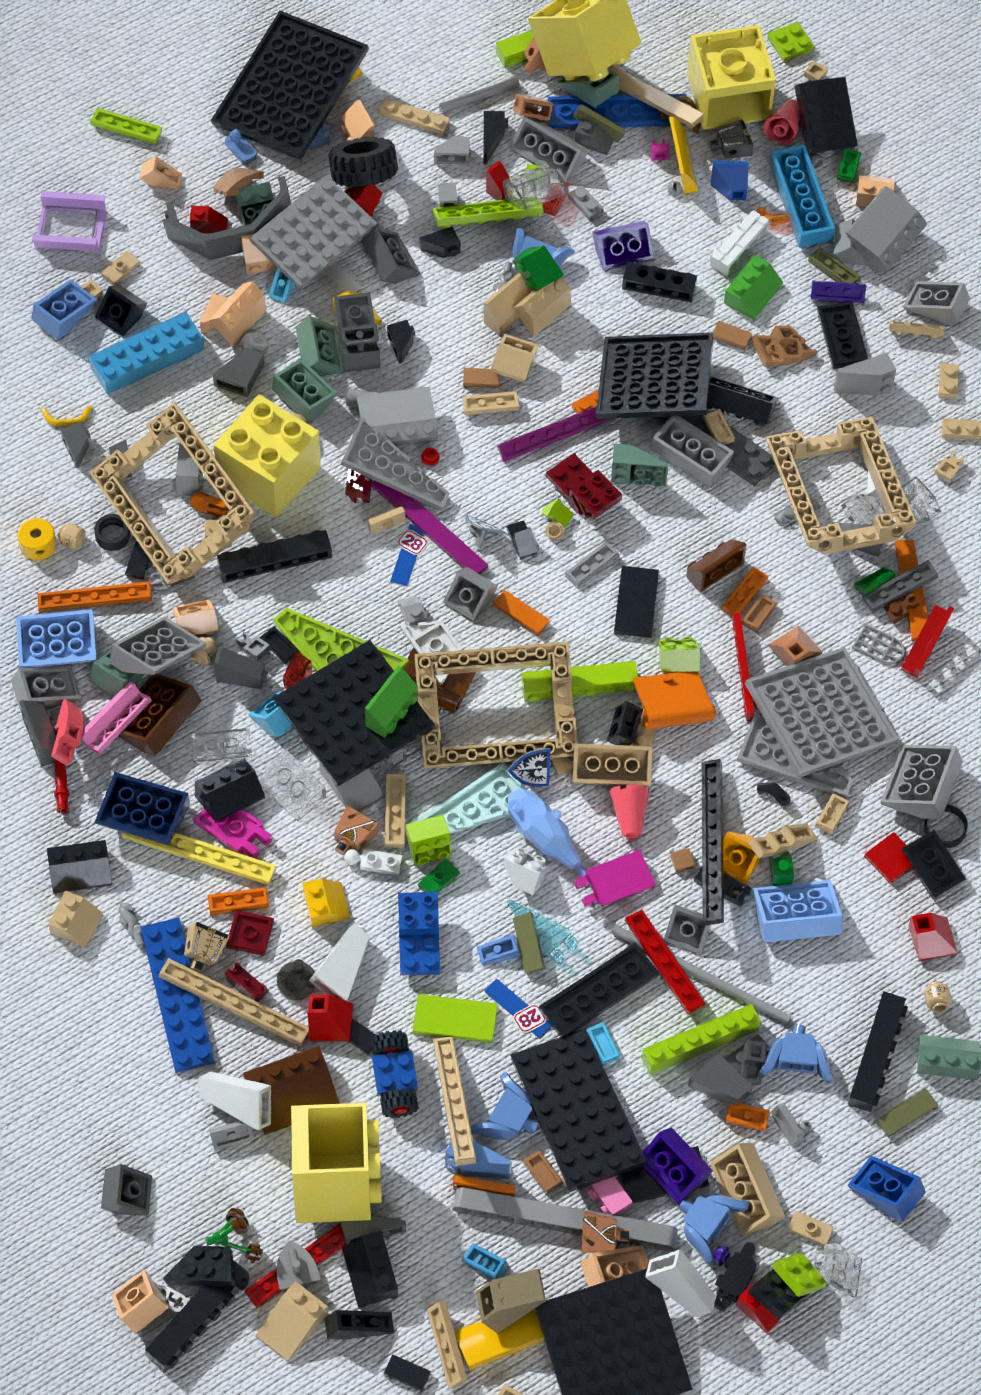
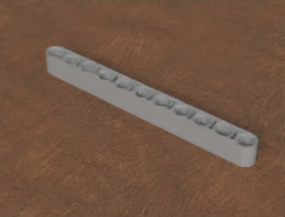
[452,1187,678,1252]

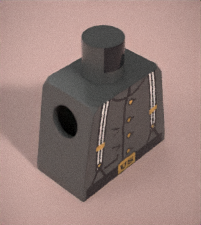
[709,119,754,158]

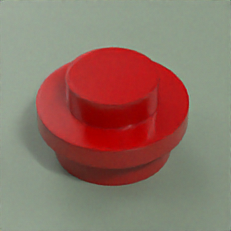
[421,448,440,466]

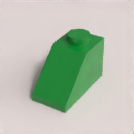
[769,851,794,886]

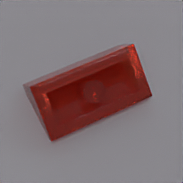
[542,183,570,217]

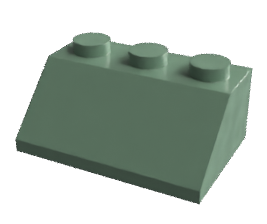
[295,316,344,376]
[272,359,337,423]
[916,1034,981,1080]

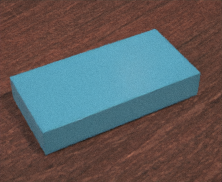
[586,1022,621,1065]

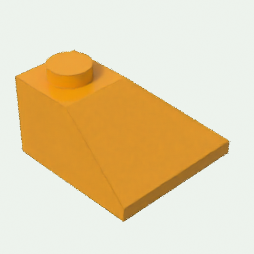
[723,831,762,884]

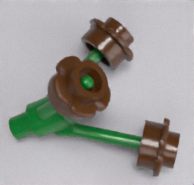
[205,1208,263,1263]

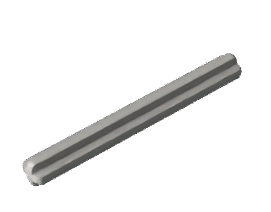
[439,77,520,113]

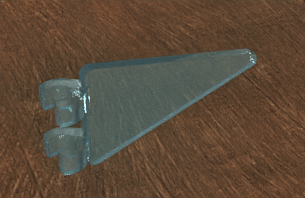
[507,900,578,964]

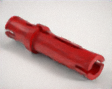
[54,759,70,814]

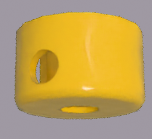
[18,518,57,561]

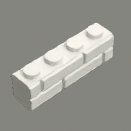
[710,210,770,276]

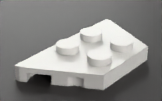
[400,620,462,685]

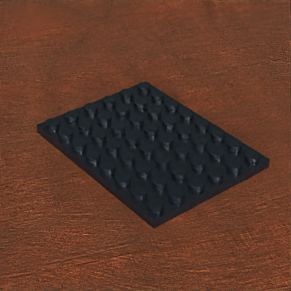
[210,10,369,160]

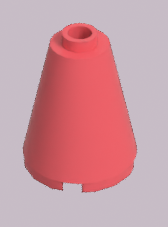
[763,99,800,145]
[610,785,649,840]

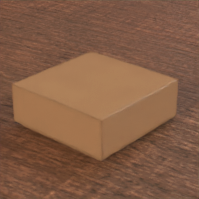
[670,848,695,872]

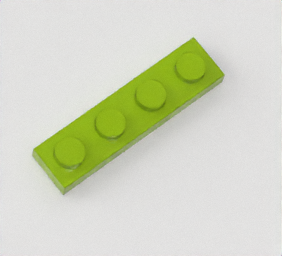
[90,108,162,144]

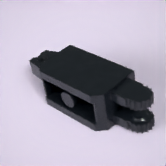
[713,1242,756,1312]

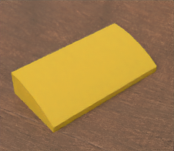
[669,116,698,194]
[454,1309,544,1371]

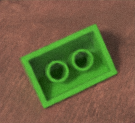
[724,254,783,320]
[365,665,419,738]

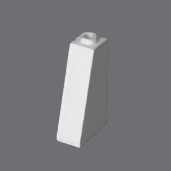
[309,923,370,1001]
[198,1072,271,1130]
[645,1250,715,1317]

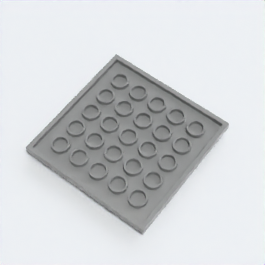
[745,647,899,778]

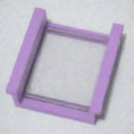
[32,191,107,254]

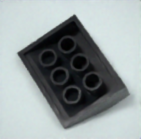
[794,76,858,155]

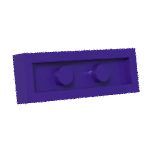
[810,280,866,303]

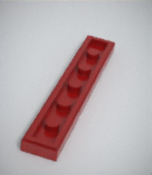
[732,612,754,722]
[624,909,706,1015]
[244,1224,351,1309]

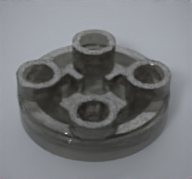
[277,959,316,1000]

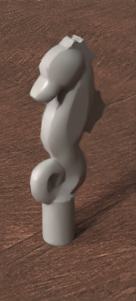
[493,262,513,293]
[774,501,820,524]
[118,903,145,947]

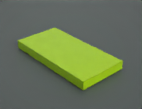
[413,994,498,1043]

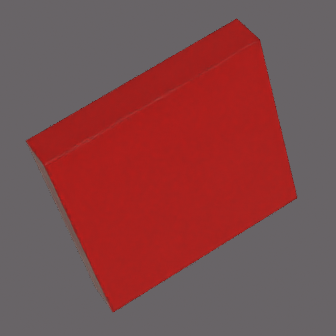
[864,832,912,884]

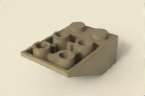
[476,1269,546,1334]

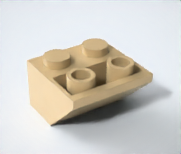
[490,333,539,383]

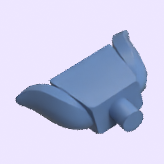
[512,227,575,267]
[759,1024,834,1082]
[470,1071,539,1140]
[679,1194,750,1264]

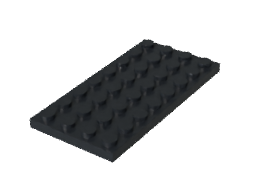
[510,1028,647,1192]

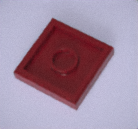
[226,910,274,956]

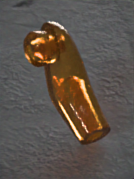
[756,207,790,226]

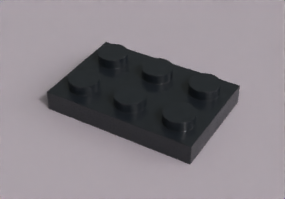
[901,830,966,900]
[748,1269,811,1320]

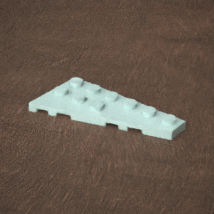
[415,762,527,834]

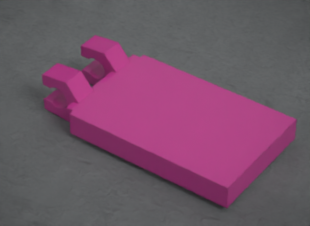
[193,809,272,859]
[574,850,656,907]

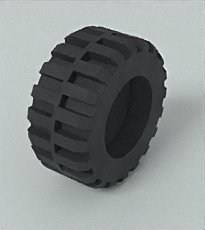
[328,137,398,187]

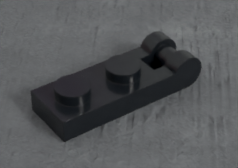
[694,867,752,906]

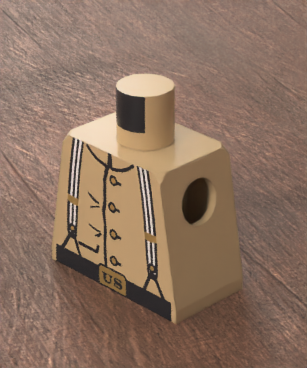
[184,921,230,973]

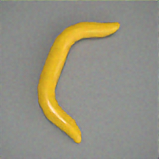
[40,405,92,426]

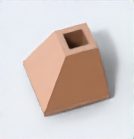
[769,625,822,666]

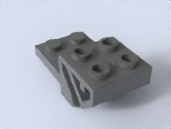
[334,292,381,372]

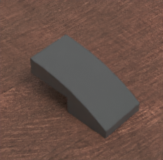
[740,1040,766,1085]

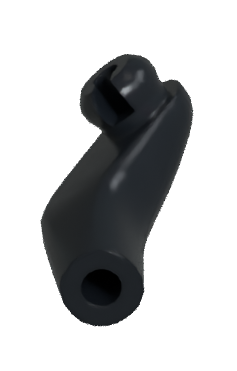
[757,782,791,806]

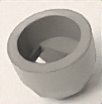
[809,154,824,169]
[668,181,682,196]

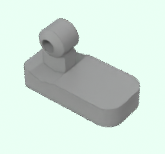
[772,1103,812,1146]

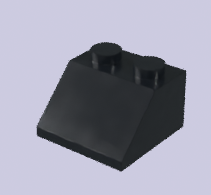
[95,285,147,336]

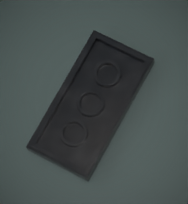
[817,302,868,369]
[614,566,659,638]
[621,1146,709,1203]

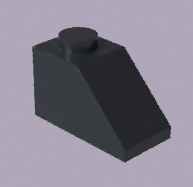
[419,226,461,258]
[387,319,415,364]

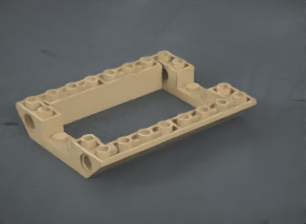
[90,402,255,584]
[766,417,916,555]
[415,642,578,769]

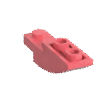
[51,699,83,766]

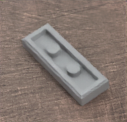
[565,541,619,588]

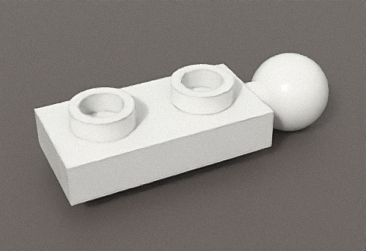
[344,849,402,876]

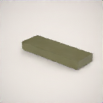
[573,104,626,143]
[808,247,861,284]
[513,912,545,975]
[876,1089,938,1138]

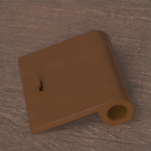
[404,647,476,714]

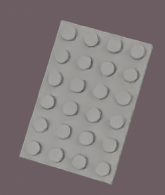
[250,175,377,290]

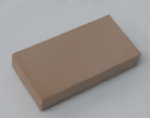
[713,321,752,350]
[463,368,500,388]
[742,594,777,633]
[523,1149,563,1195]

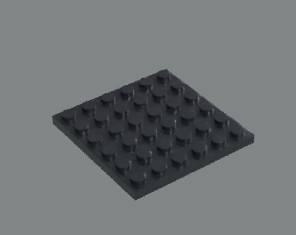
[596,332,714,419]
[273,640,435,787]
[535,1269,693,1395]

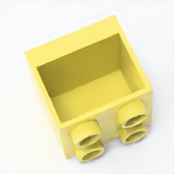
[528,0,642,81]
[687,25,776,130]
[213,394,321,518]
[291,1103,382,1223]

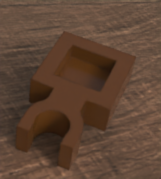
[883,593,920,624]

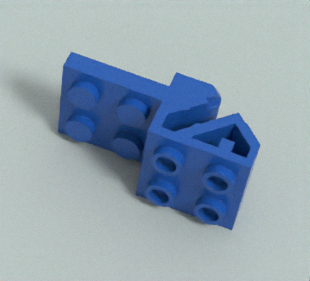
[398,892,440,976]

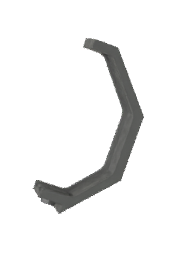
[162,176,291,260]

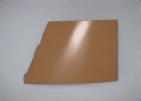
[213,167,264,196]
[751,326,818,367]

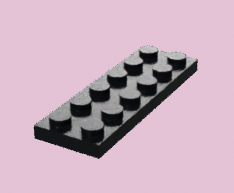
[539,943,659,1038]

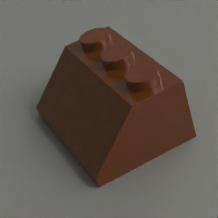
[686,539,747,593]

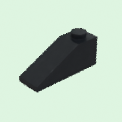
[483,111,508,164]
[325,1310,394,1339]

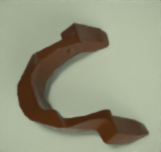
[660,96,701,134]

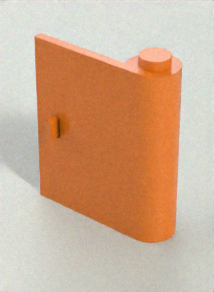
[632,671,716,730]

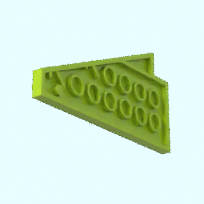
[273,607,411,671]

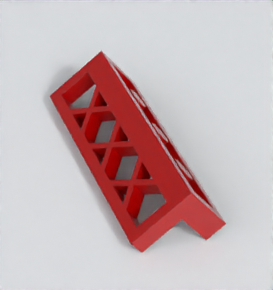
[901,605,954,678]

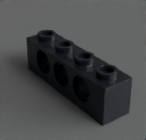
[622,261,697,303]

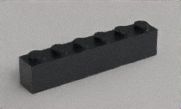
[217,530,332,583]
[848,991,908,1112]
[145,1260,249,1372]

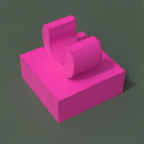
[651,140,670,161]

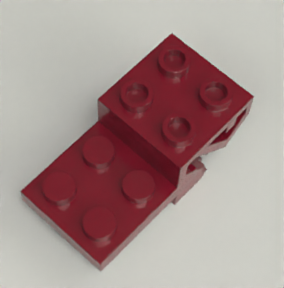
[545,453,622,520]

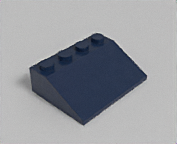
[94,772,190,845]

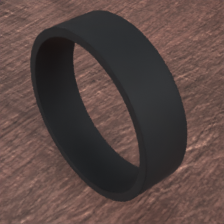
[924,805,968,848]

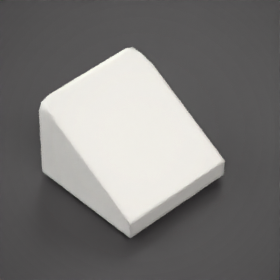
[240,332,268,351]

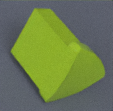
[542,498,574,528]

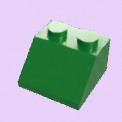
[512,245,564,290]

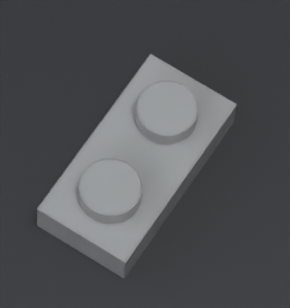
[568,185,604,221]
[209,1121,254,1151]

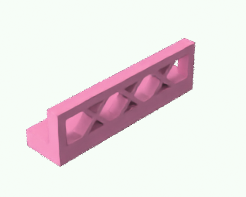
[81,681,152,754]

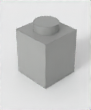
[438,183,458,207]

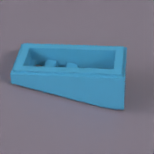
[462,1243,510,1280]

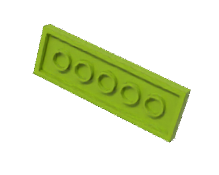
[432,196,543,228]

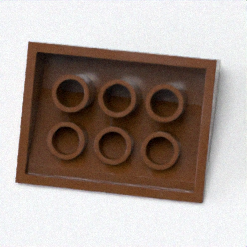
[109,674,202,756]
[243,1046,340,1135]

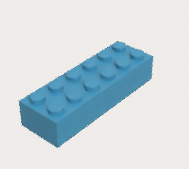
[769,144,835,248]
[89,312,204,395]

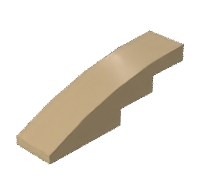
[748,823,818,858]

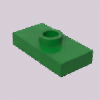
[837,149,861,183]
[854,567,896,594]
[418,859,460,893]

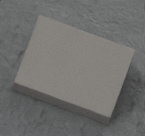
[663,904,711,954]

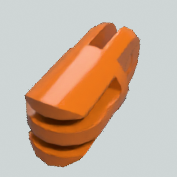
[190,492,229,518]

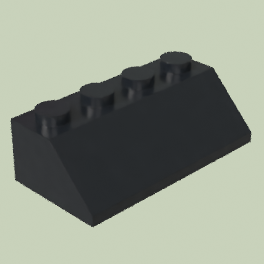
[707,376,779,425]

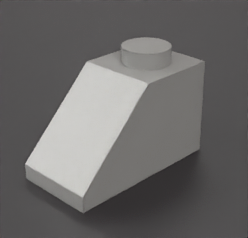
[434,136,470,165]
[398,596,427,626]

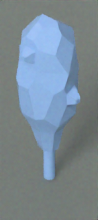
[508,788,592,889]

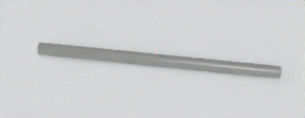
[611,924,792,1025]

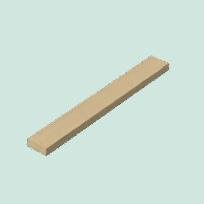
[608,65,704,128]
[159,958,309,1048]
[433,1036,476,1166]

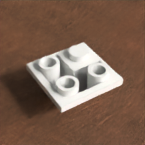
[503,848,551,895]

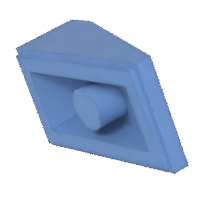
[477,934,521,965]

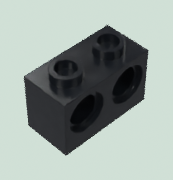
[607,701,643,746]

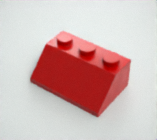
[344,185,383,218]

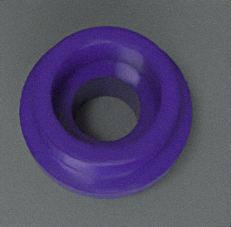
[713,1246,731,1266]

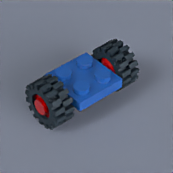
[371,1030,419,1118]

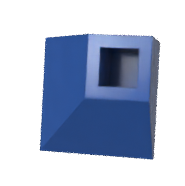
[711,161,749,200]

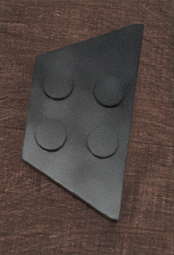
[163,1246,235,1286]

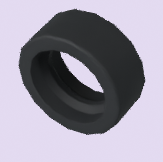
[94,514,131,551]

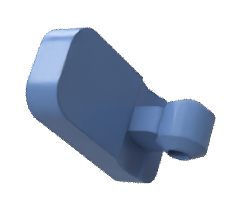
[225,129,256,165]

